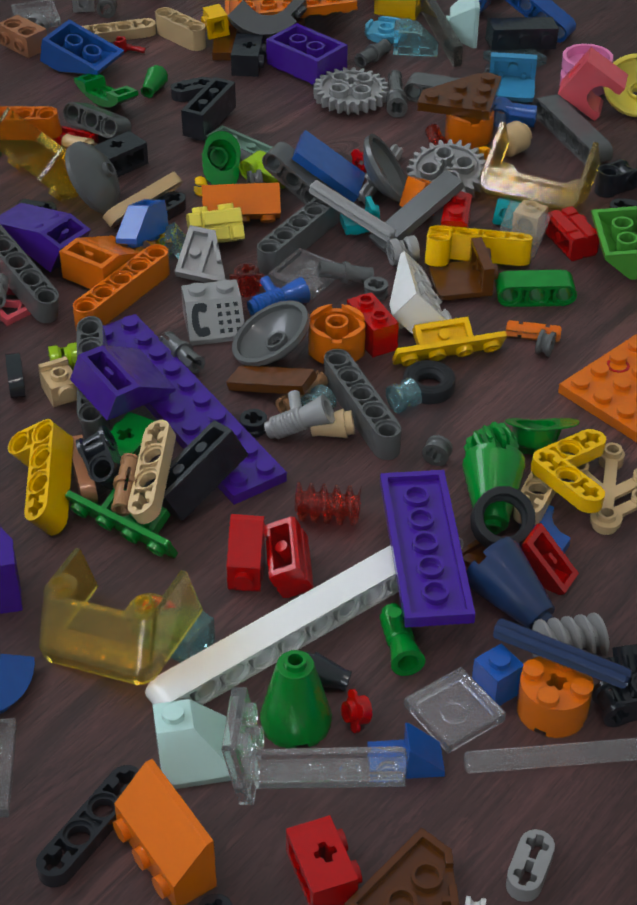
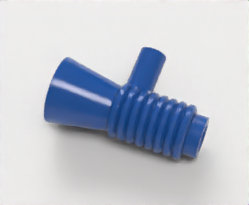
[247,276,311,316]

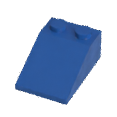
[40,20,124,75]

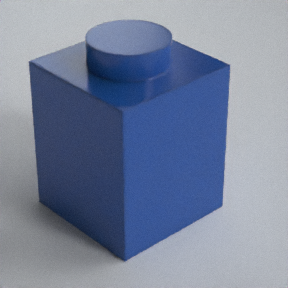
[471,643,523,709]

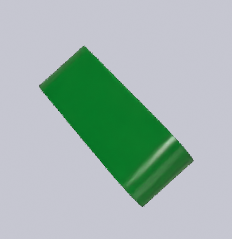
[495,270,577,307]

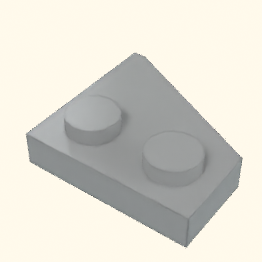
[174,225,225,283]

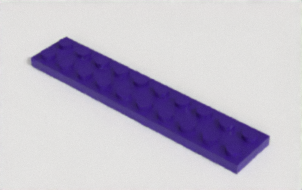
[103,314,287,505]

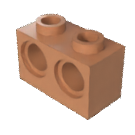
[0,15,47,58]

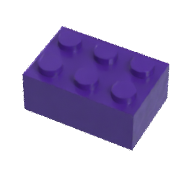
[266,23,348,85]

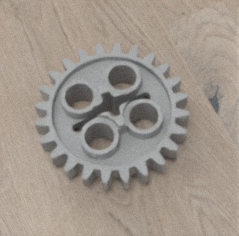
[313,67,389,115]
[407,139,488,198]

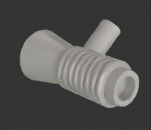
[264,390,335,440]

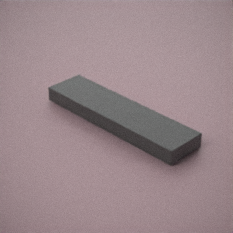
[369,169,465,254]

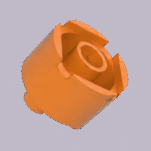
[445,110,494,149]
[308,304,366,364]
[517,656,594,738]

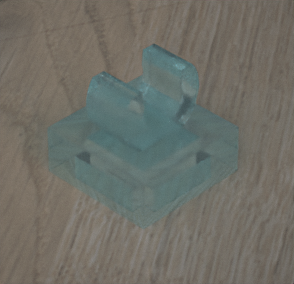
[159,222,186,259]

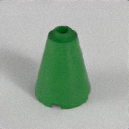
[462,442,525,535]
[260,650,332,749]

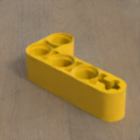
[425,225,533,267]
[8,419,74,536]

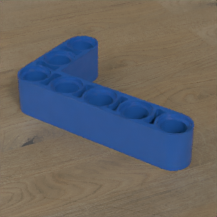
[479,0,576,43]

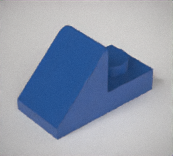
[367,723,445,781]

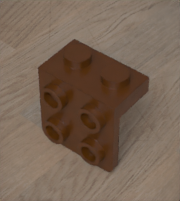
[429,237,498,301]

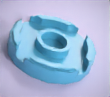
[365,16,408,44]

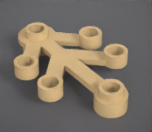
[570,442,637,535]

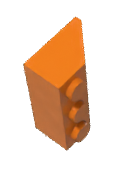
[202,182,281,224]
[113,759,217,905]

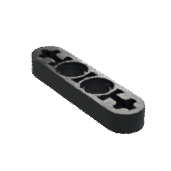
[36,765,139,887]

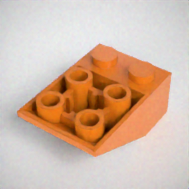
[59,235,145,289]

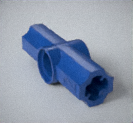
[493,97,538,128]

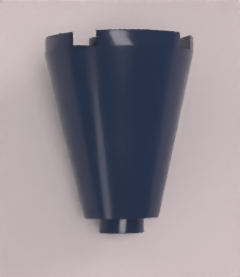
[466,537,555,630]

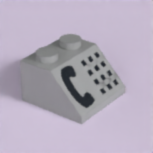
[181,279,245,346]

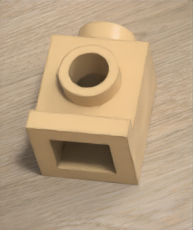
[38,356,77,407]

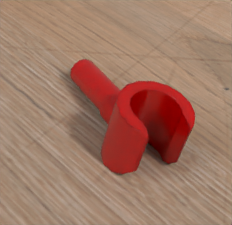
[113,36,146,53]

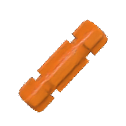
[506,320,562,342]

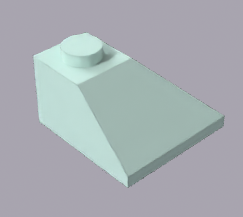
[445,0,480,48]
[152,699,238,789]

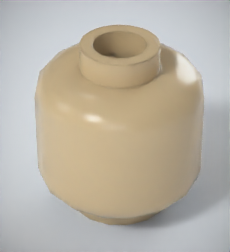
[495,121,532,157]

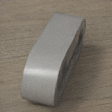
[506,829,555,902]

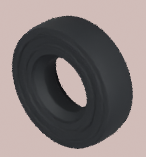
[403,360,456,404]

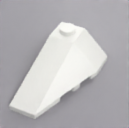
[389,251,452,333]

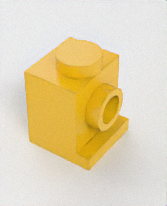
[201,4,230,40]

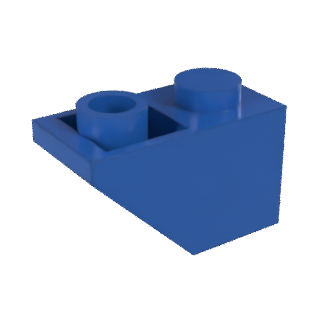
[115,199,170,248]

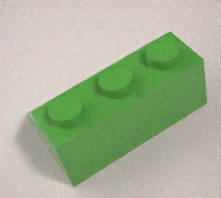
[591,206,637,280]

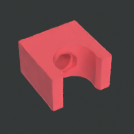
[558,47,628,121]

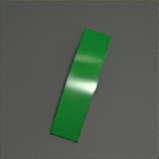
[74,74,139,108]

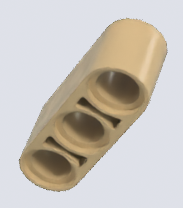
[155,7,206,51]

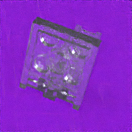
[221,687,408,805]

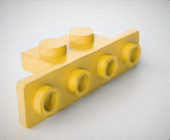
[392,317,507,366]

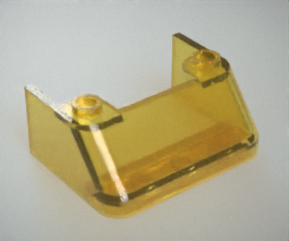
[0,107,79,201]
[480,121,600,211]
[39,548,203,685]

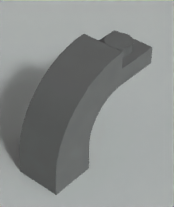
[228,0,307,41]

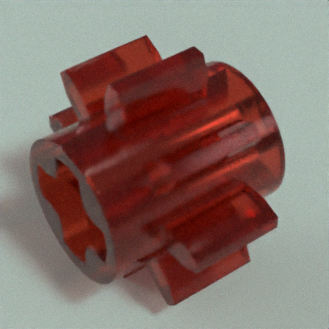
[229,263,263,297]

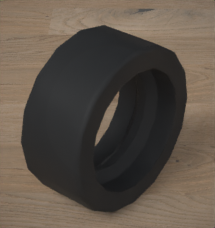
[470,486,536,548]

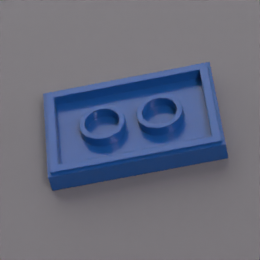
[292,130,365,203]

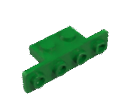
[65,488,178,559]

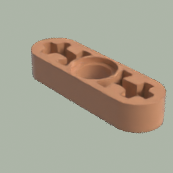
[72,434,98,503]

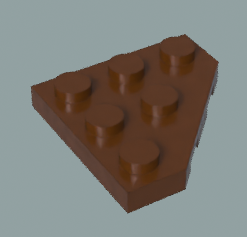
[417,72,502,120]
[344,827,459,905]

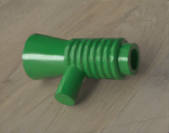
[379,603,426,676]

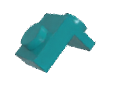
[340,196,380,235]

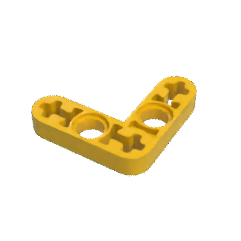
[531,429,607,513]

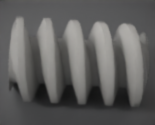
[532,612,610,658]

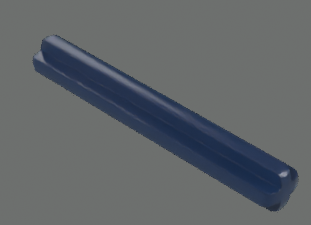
[493,618,632,689]

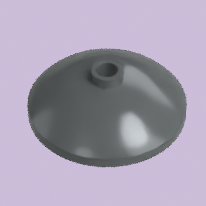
[363,134,407,202]
[65,141,121,214]
[232,300,310,366]

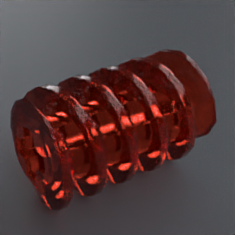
[295,481,362,526]

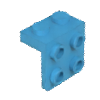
[489,52,537,104]

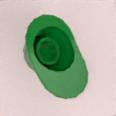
[201,131,241,185]
[505,418,580,455]

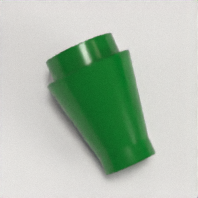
[141,65,168,98]

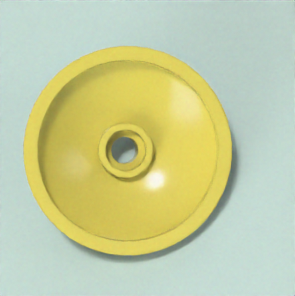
[603,53,637,117]

